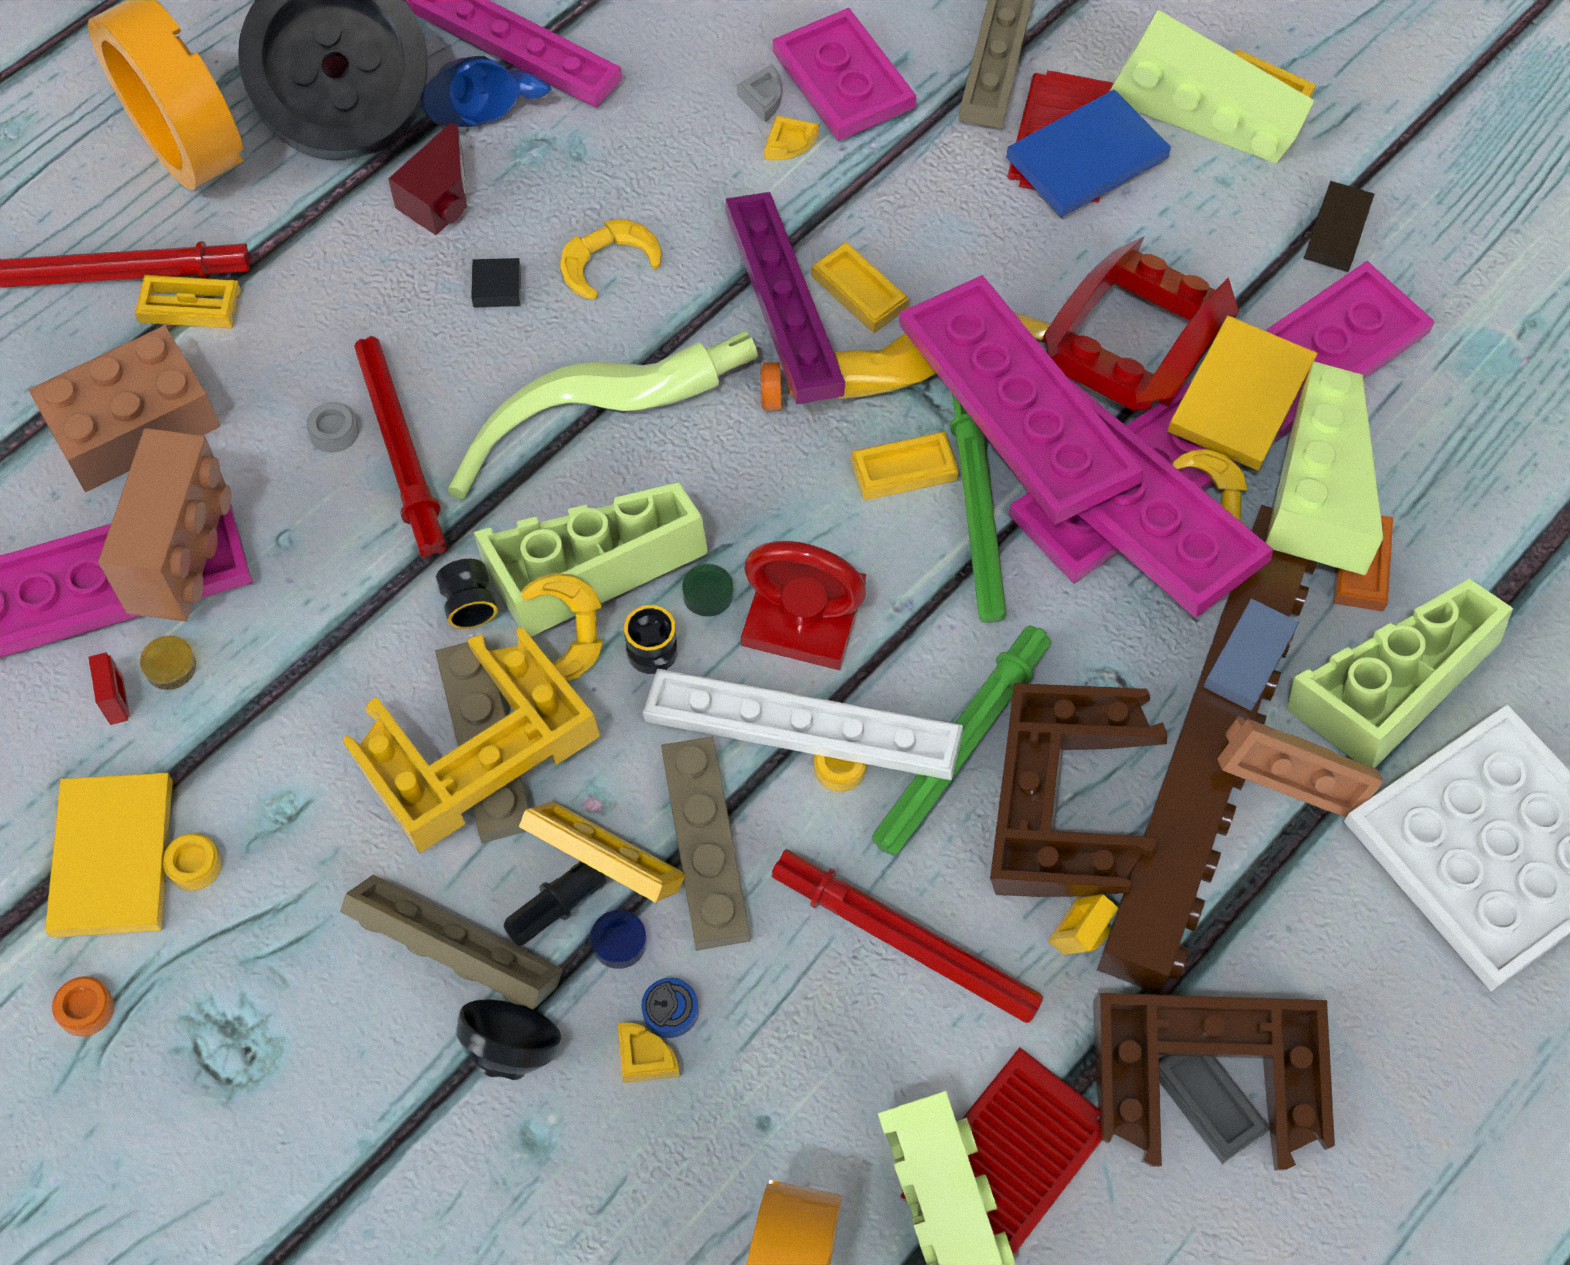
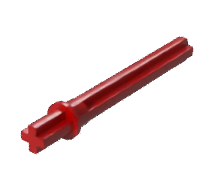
[0,241,251,288]
[354,336,447,558]
[771,849,1043,1023]

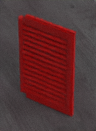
[1007,70,1113,203]
[900,1047,1102,1256]

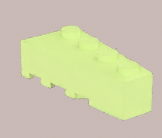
[1109,10,1315,163]
[1265,361,1383,575]
[473,482,708,637]
[1287,578,1513,769]
[877,1091,1016,1265]

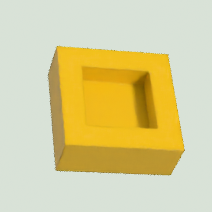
[1048,894,1119,955]

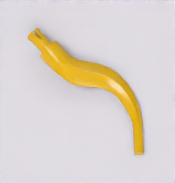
[786,313,1079,399]

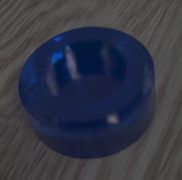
[590,910,647,969]

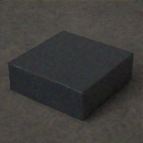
[471,258,521,307]

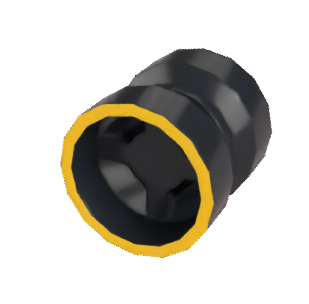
[436,558,498,629]
[624,605,677,674]

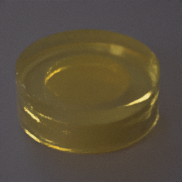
[140,636,197,690]

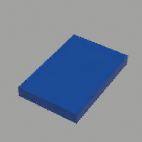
[1006,89,1171,217]

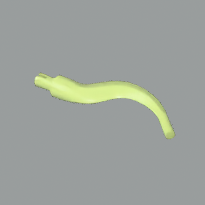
[447,330,758,499]

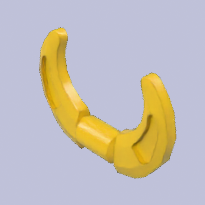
[560,219,661,300]
[1172,449,1248,526]
[521,573,603,682]

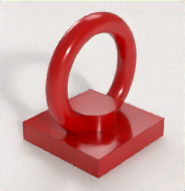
[741,541,867,671]

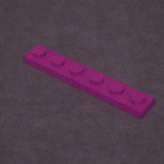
[725,192,845,404]

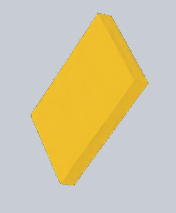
[1168,315,1318,471]
[45,773,173,938]

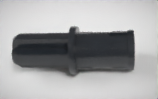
[503,861,607,946]

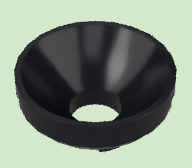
[456,999,561,1080]

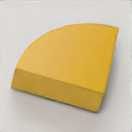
[764,115,820,161]
[618,1022,680,1083]

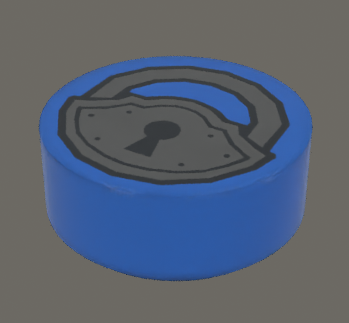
[641,978,698,1038]

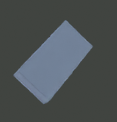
[1204,598,1299,711]

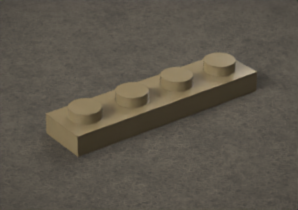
[959,0,1034,129]
[435,638,529,843]
[661,736,750,951]
[340,875,563,1009]

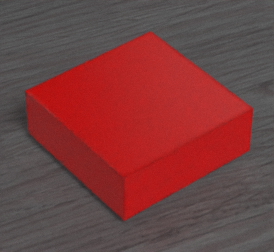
[88,652,130,725]

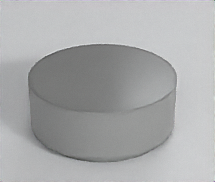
[307,402,359,453]

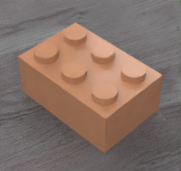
[28,325,220,492]
[98,428,231,622]

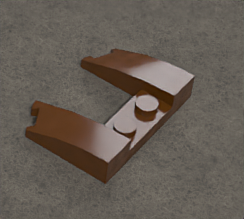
[990,683,1167,897]
[1093,993,1335,1171]

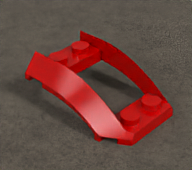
[1042,236,1239,411]

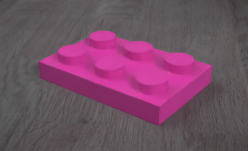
[772,8,917,141]

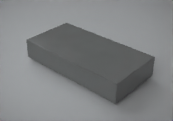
[1159,1056,1271,1165]

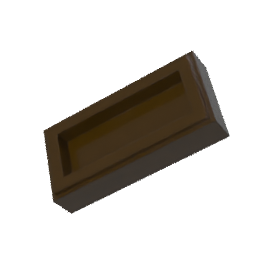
[1303,180,1375,272]

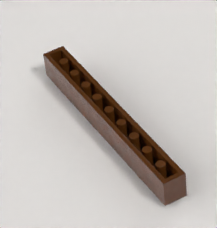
[1097,504,1318,994]

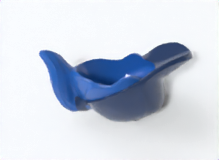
[421,56,551,127]

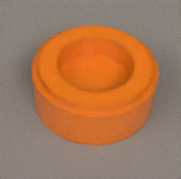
[760,362,781,411]
[52,976,114,1037]

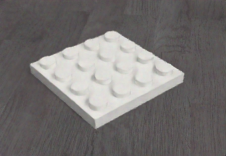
[1344,704,1570,992]

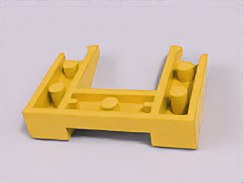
[342,627,600,854]

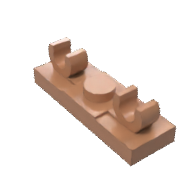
[1217,716,1384,818]

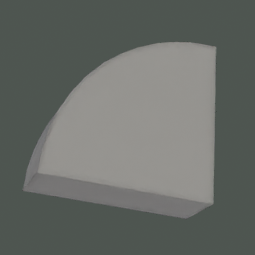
[737,64,782,122]

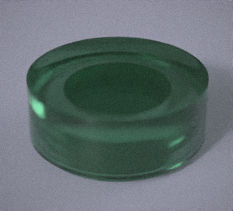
[682,564,733,617]

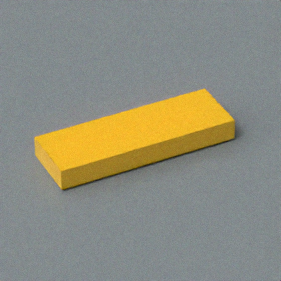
[519,801,686,903]

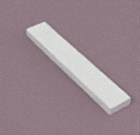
[643,669,963,780]

